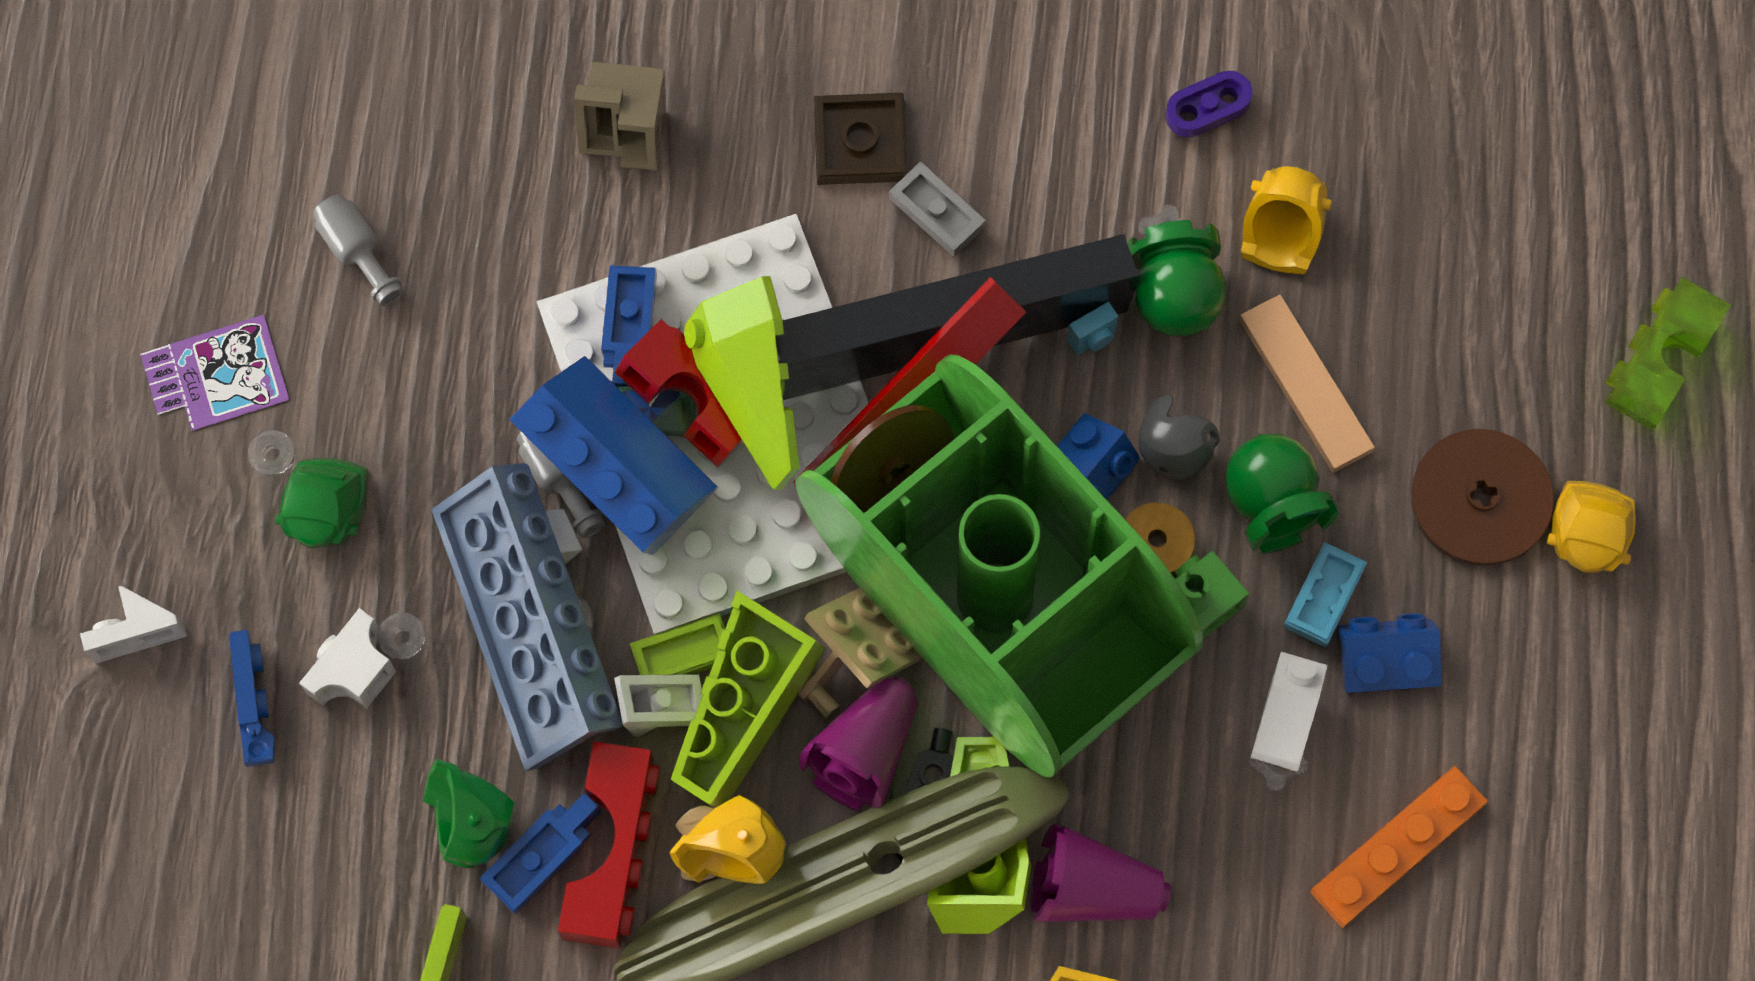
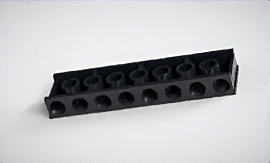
[775,234,1141,400]

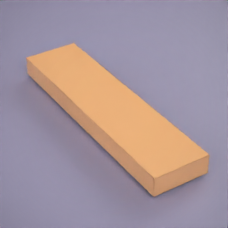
[1239,294,1375,473]

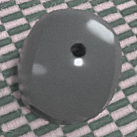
[1138,394,1220,480]

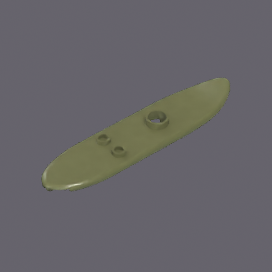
[614,766,1069,981]

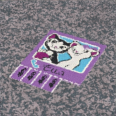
[140,314,289,431]

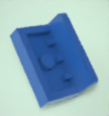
[1057,413,1140,500]
[1337,613,1442,693]

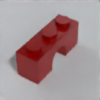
[614,319,743,468]

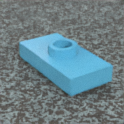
[1283,542,1367,648]

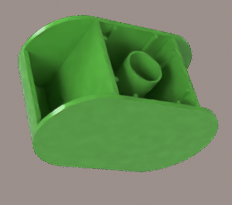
[795,354,1203,777]

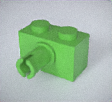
[1175,551,1249,639]

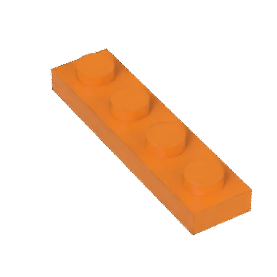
[1310,766,1488,929]

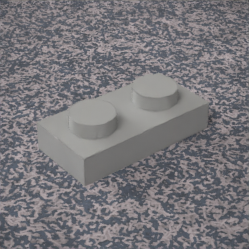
[889,162,986,257]

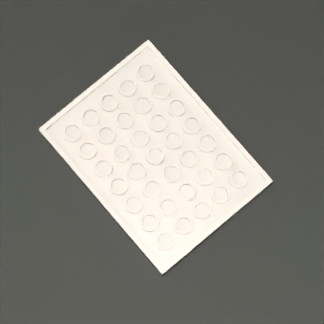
[537,214,869,635]

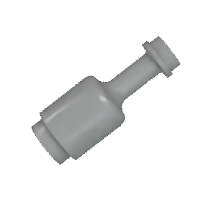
[313,194,404,306]
[517,432,605,538]

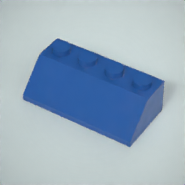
[509,356,719,555]

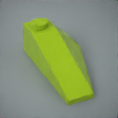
[684,276,800,490]
[927,737,1031,934]

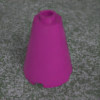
[798,677,919,811]
[1030,824,1171,922]

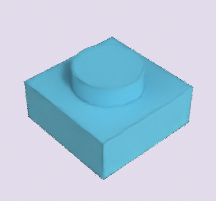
[1067,302,1119,355]

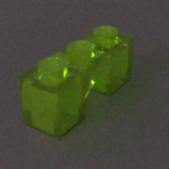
[1604,277,1731,431]

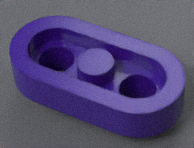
[1165,71,1252,137]

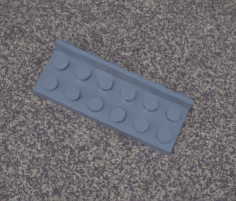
[431,463,623,771]

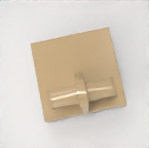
[798,588,922,720]

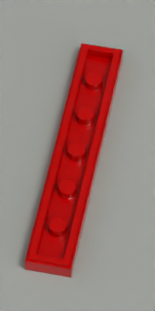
[793,277,1026,485]

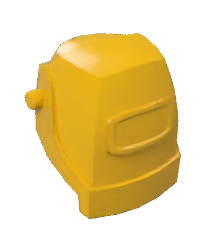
[1241,166,1332,274]
[1547,481,1636,573]
[669,795,786,884]

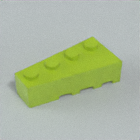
[670,590,827,808]

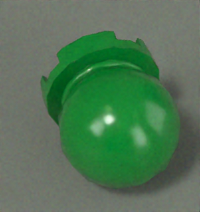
[1128,220,1227,338]
[1225,433,1340,554]

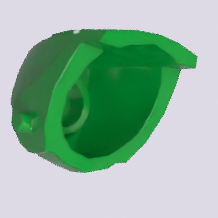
[275,458,369,549]
[423,758,515,868]

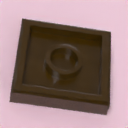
[814,92,907,185]

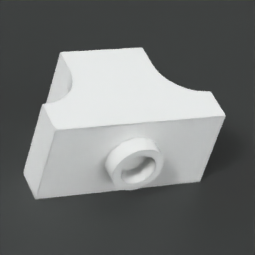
[299,608,396,709]

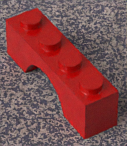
[558,741,661,949]

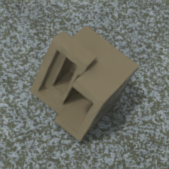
[574,62,666,171]

